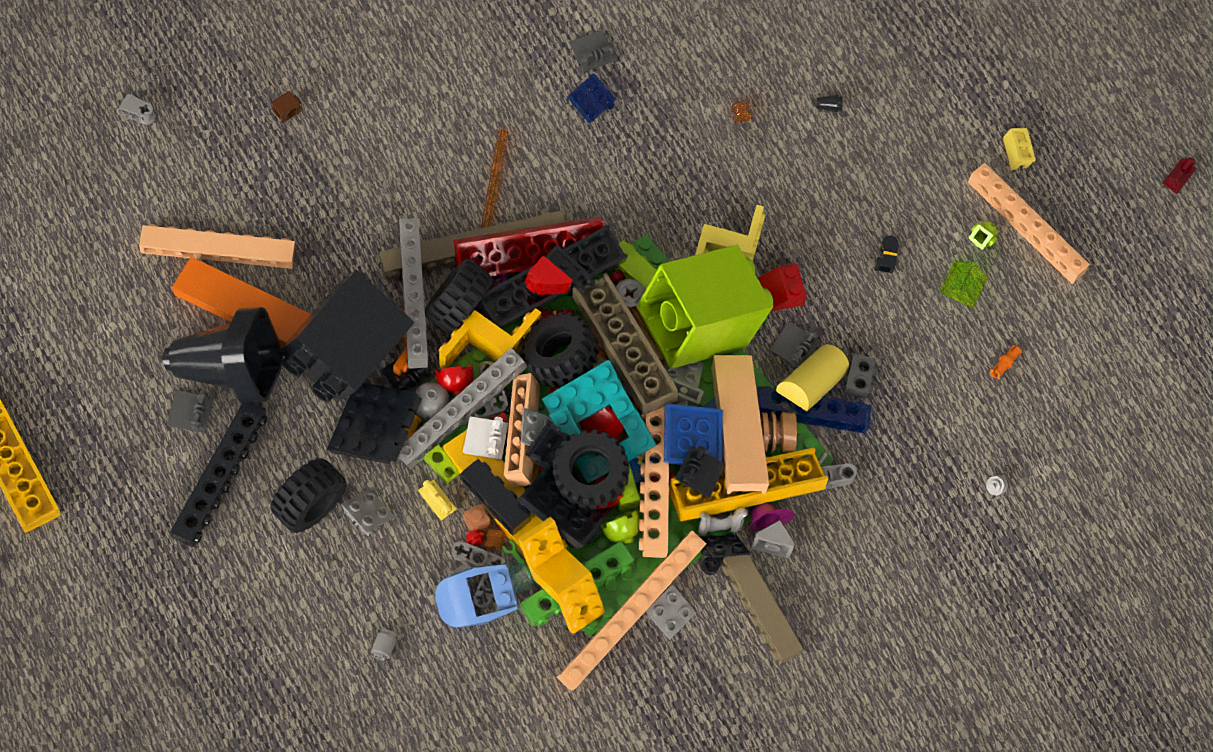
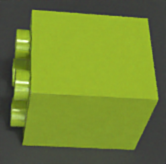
[636,245,773,369]

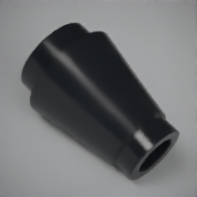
[817,95,843,113]

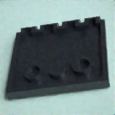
[327,383,422,464]

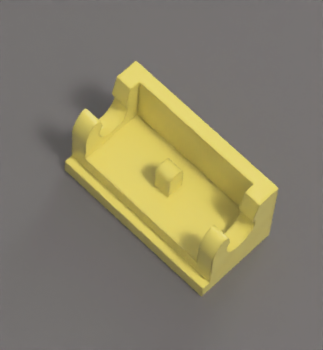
[1003,128,1036,170]

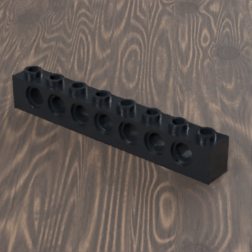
[170,402,268,548]

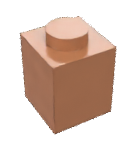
[463,504,490,531]

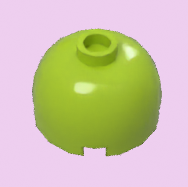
[601,509,640,545]

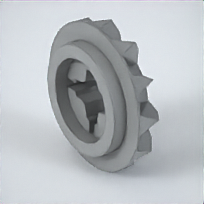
[616,279,645,308]

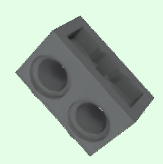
[844,353,878,399]

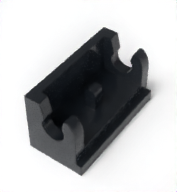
[525,423,570,469]

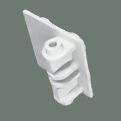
[463,416,508,460]

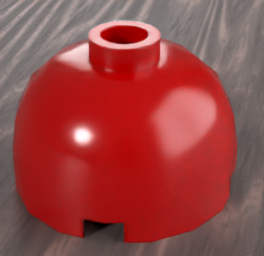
[435,365,474,396]

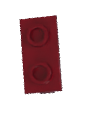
[1162,157,1197,194]

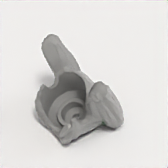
[698,508,748,536]

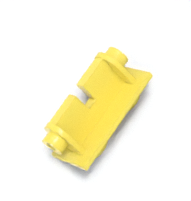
[418,479,457,520]

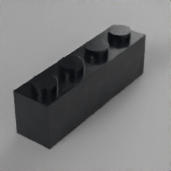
[460,459,531,536]

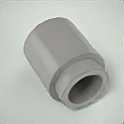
[371,629,397,661]

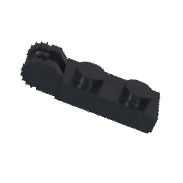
[546,245,595,294]

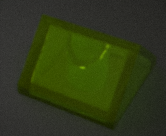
[939,262,988,309]

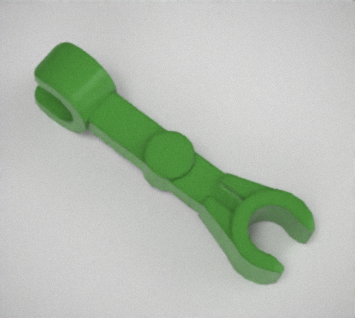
[502,541,536,583]

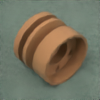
[760,412,797,453]

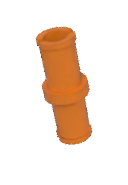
[990,345,1022,379]

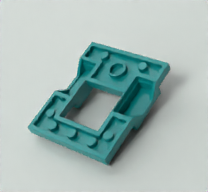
[542,360,657,484]

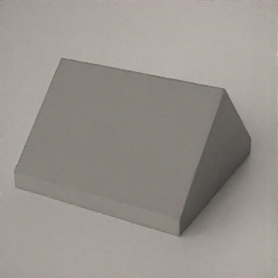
[751,521,795,559]

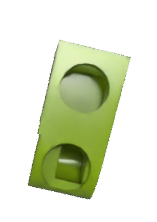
[424,444,459,484]

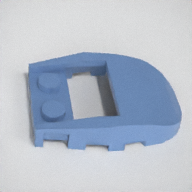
[435,563,520,628]

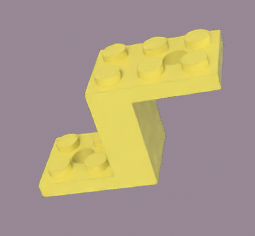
[695,205,765,262]

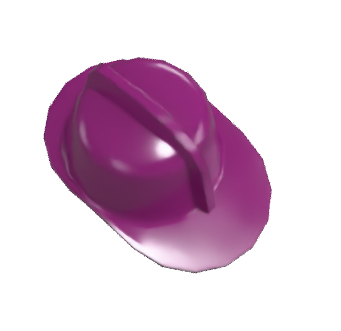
[749,503,794,532]

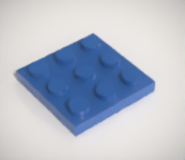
[664,404,723,464]

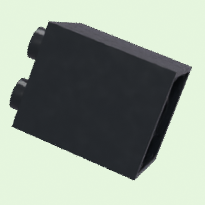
[279,270,415,403]

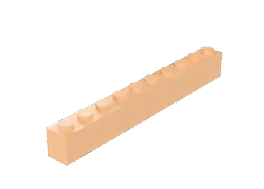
[557,530,706,691]

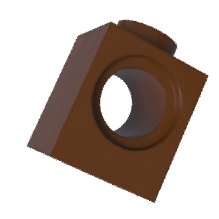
[271,91,301,123]

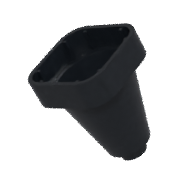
[163,307,283,403]

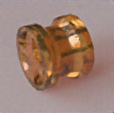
[731,101,752,123]
[484,529,505,551]

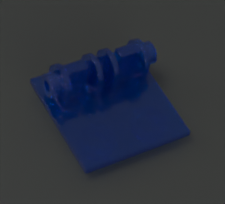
[567,73,616,123]

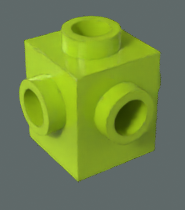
[969,220,999,250]

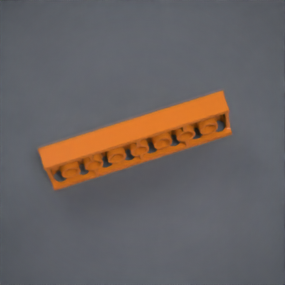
[172,257,311,347]

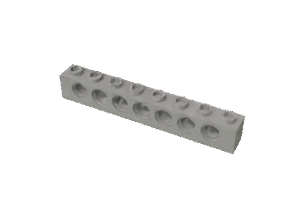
[399,218,428,368]
[399,348,527,470]

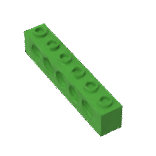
[521,541,634,627]

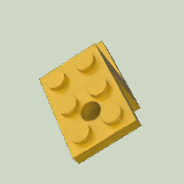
[439,308,541,369]
[518,517,605,634]

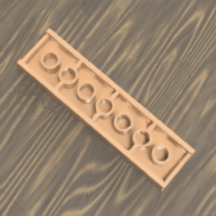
[711,355,769,494]

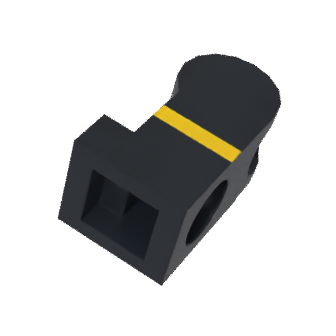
[874,236,898,273]

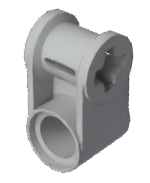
[117,94,155,125]
[821,463,857,489]

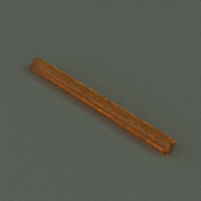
[481,129,508,229]

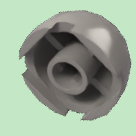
[414,382,450,422]

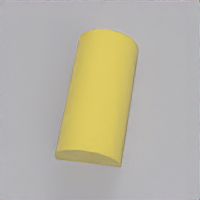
[776,344,849,411]

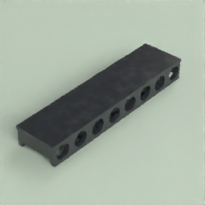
[478,225,628,330]

